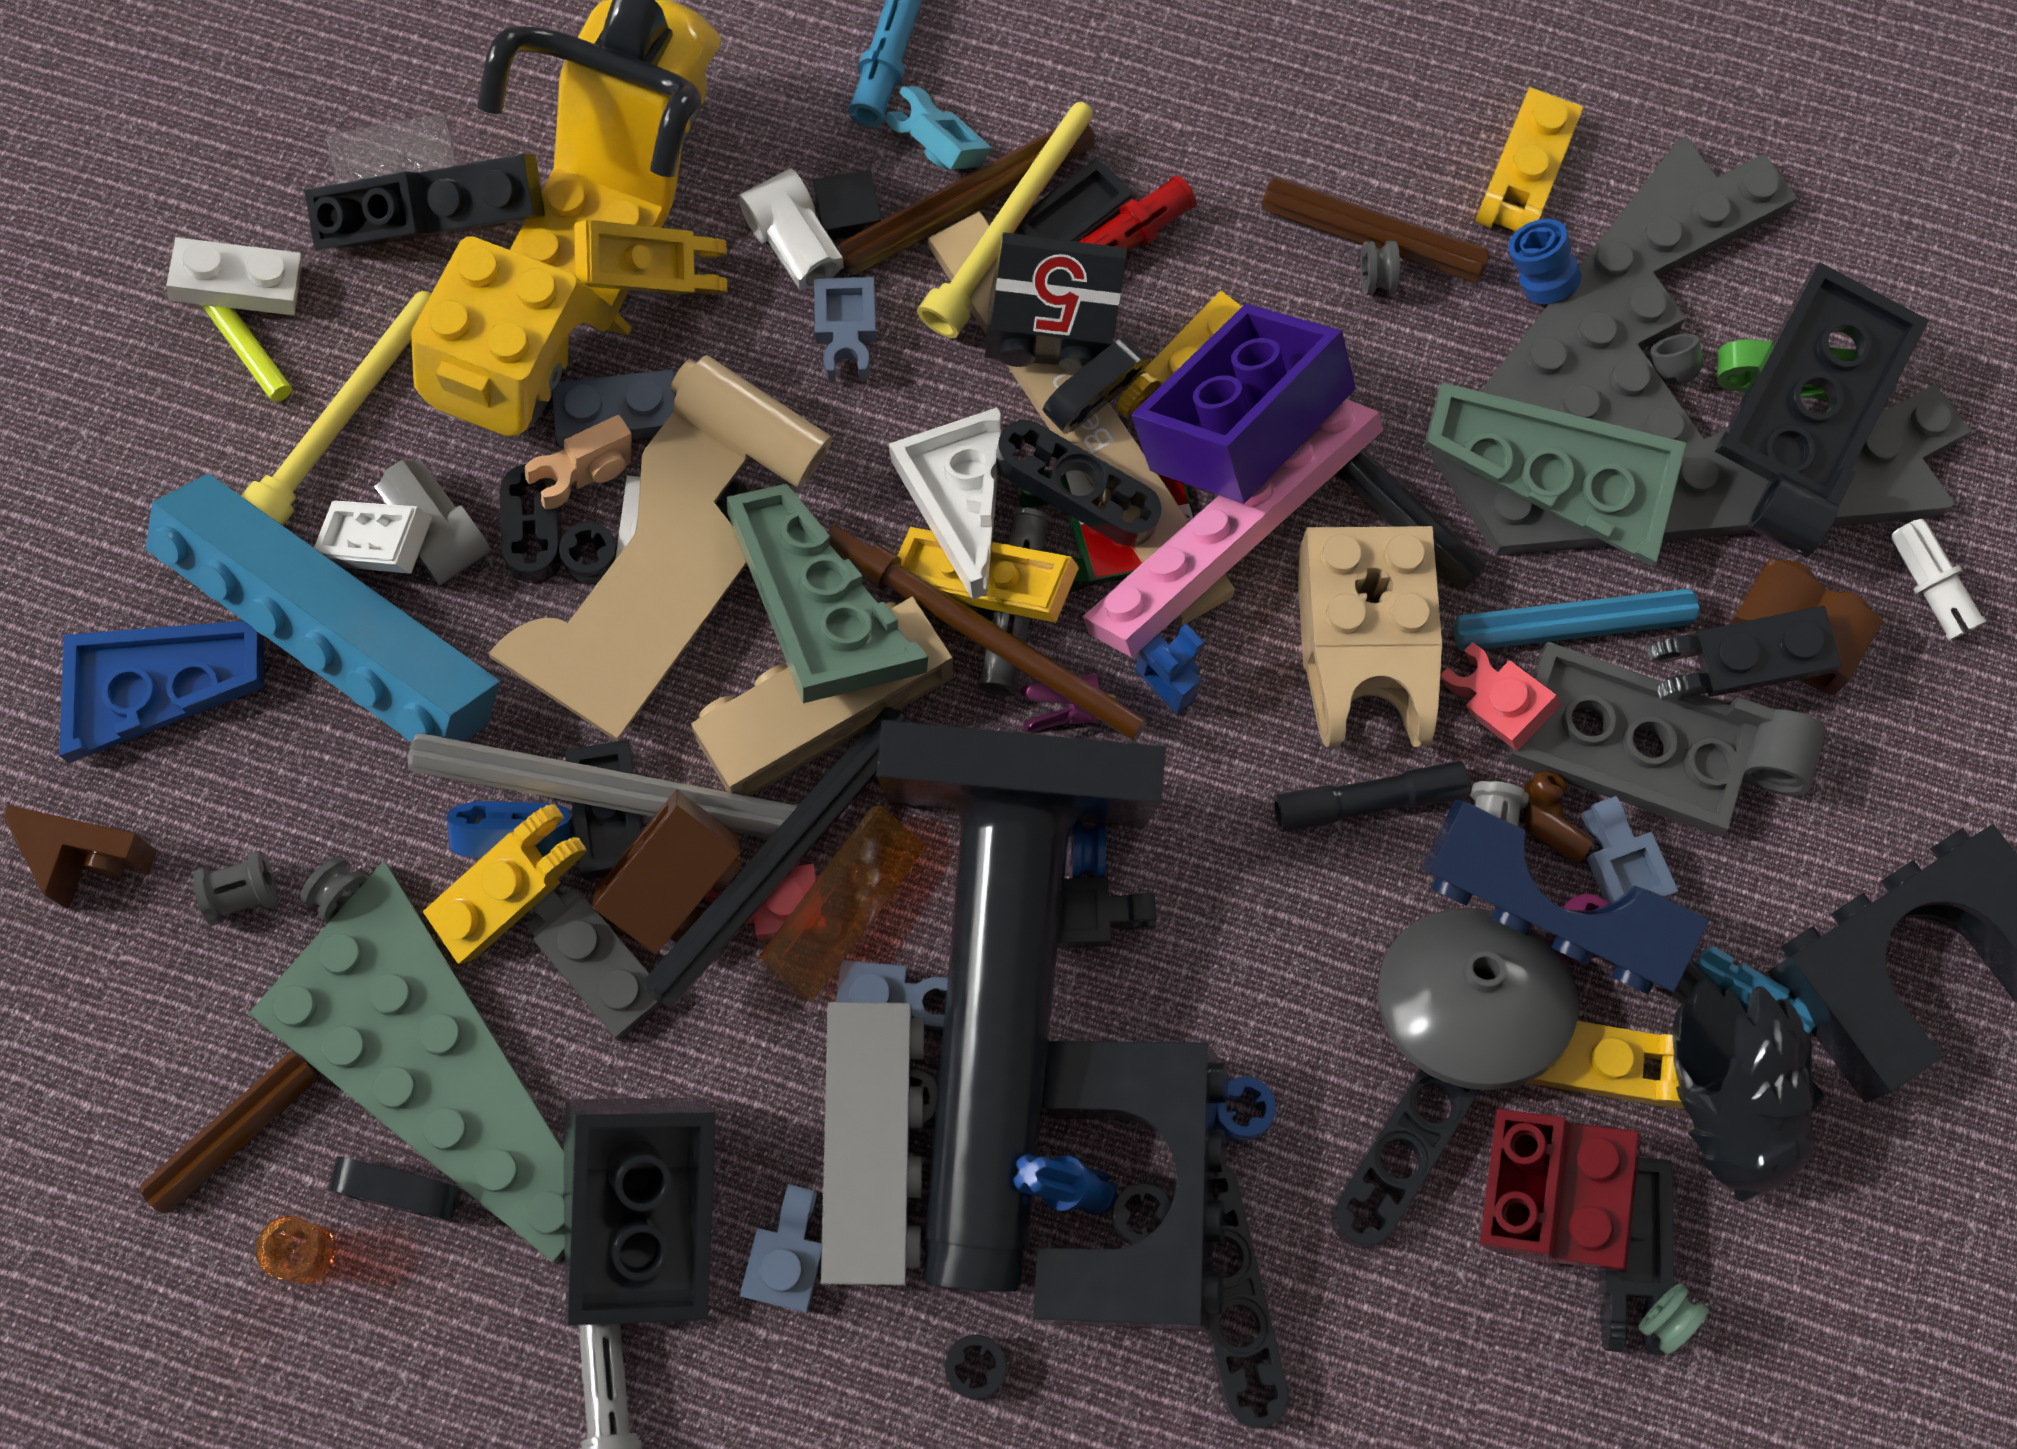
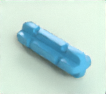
[1696,947,1816,1034]

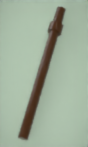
[827,525,1148,741]

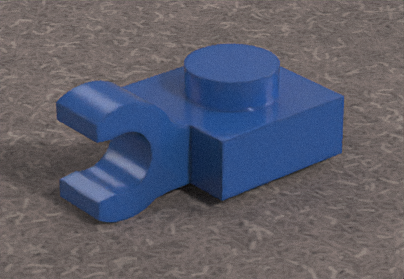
[1135,623,1205,715]

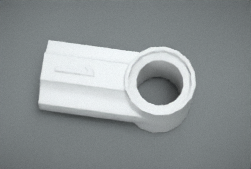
[738,168,843,291]

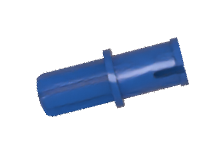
[1013,1154,1117,1215]

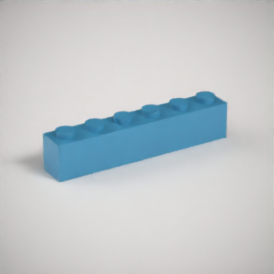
[145,473,500,742]

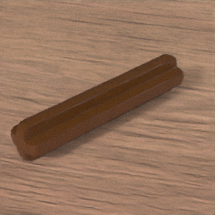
[139,1052,318,1214]

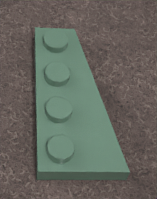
[1424,382,1686,566]

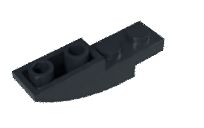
[304,154,545,250]

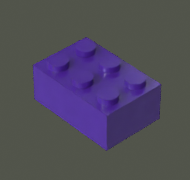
[1132,303,1356,504]

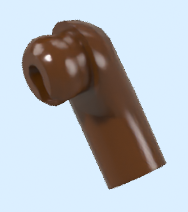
[1523,770,1595,865]

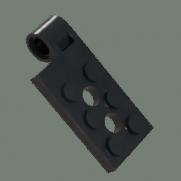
[1714,262,1929,558]

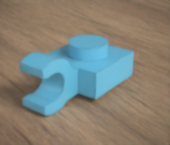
[885,86,992,170]

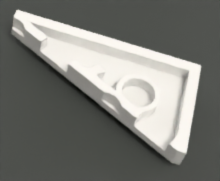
[889,408,1002,600]

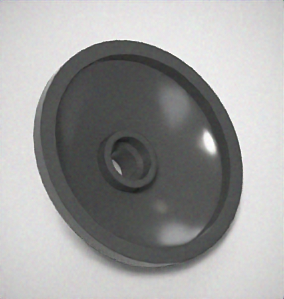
[1377,908,1579,1090]

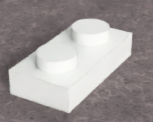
[166,237,302,315]

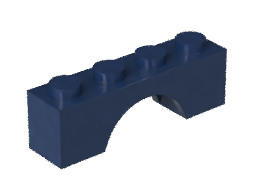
[1421,799,1709,995]

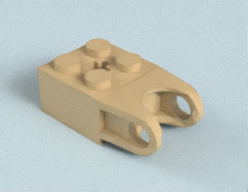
[1296,526,1442,748]

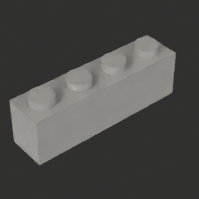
[821,1002,924,1285]

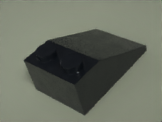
[563,1097,716,1326]

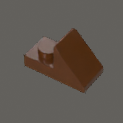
[4,805,157,909]

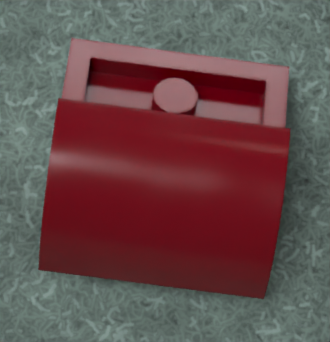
[1479,1109,1641,1273]

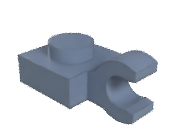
[1581,796,1678,904]
[740,1184,822,1313]

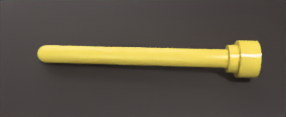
[917,102,1093,339]
[241,291,432,526]

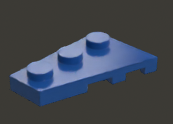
[59,621,264,763]

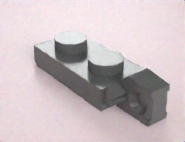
[525,888,663,1041]

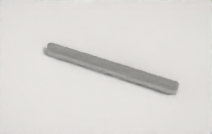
[408,733,797,839]

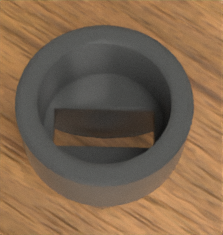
[1650,334,1703,384]

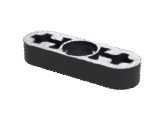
[996,420,1162,546]

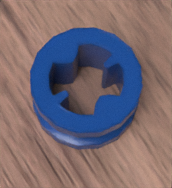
[1071,821,1106,878]
[1216,1077,1276,1142]

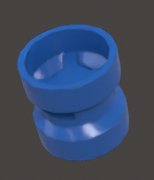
[1508,219,1582,304]

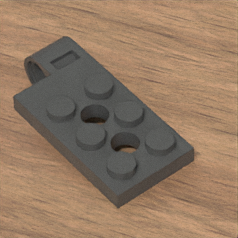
[1507,641,1826,836]

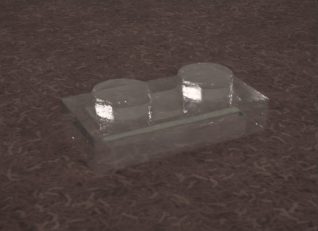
[325,113,458,184]

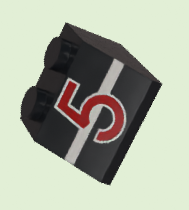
[984,232,1127,374]

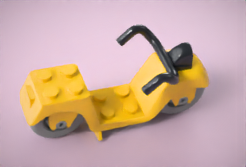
[411,0,721,437]

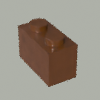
[592,789,742,954]

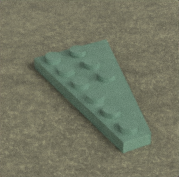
[249,860,565,1264]

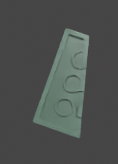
[727,484,928,704]

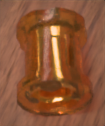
[255,1215,336,1284]

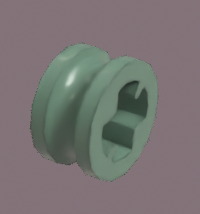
[1639,1283,1709,1355]

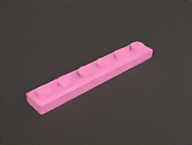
[1082,399,1383,658]

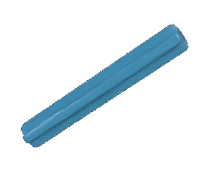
[1453,589,1700,652]

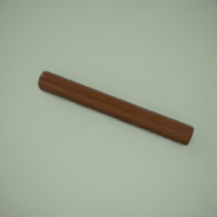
[837,124,1095,275]

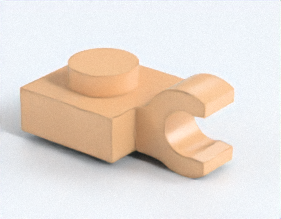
[525,414,632,509]

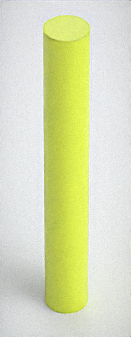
[201,304,292,402]

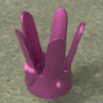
[1019,673,1116,732]

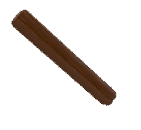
[1262,177,1489,282]

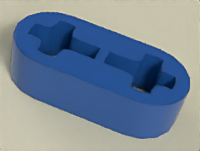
[447,801,572,858]

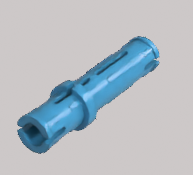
[848,0,922,127]

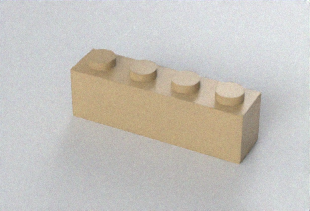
[691,596,953,797]

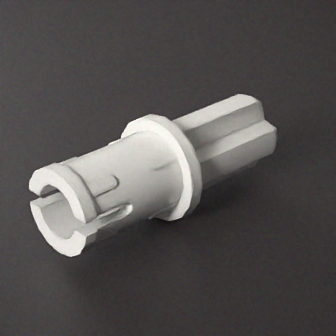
[1891,519,1987,641]

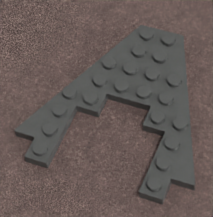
[1431,136,1971,556]

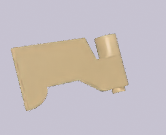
[488,355,833,741]

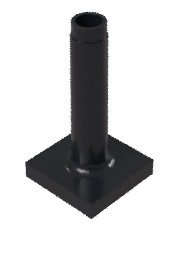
[876,720,1166,1292]

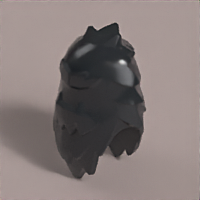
[1672,979,1815,1202]

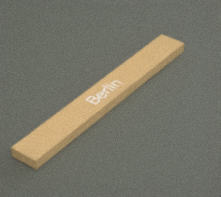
[929,211,1235,626]

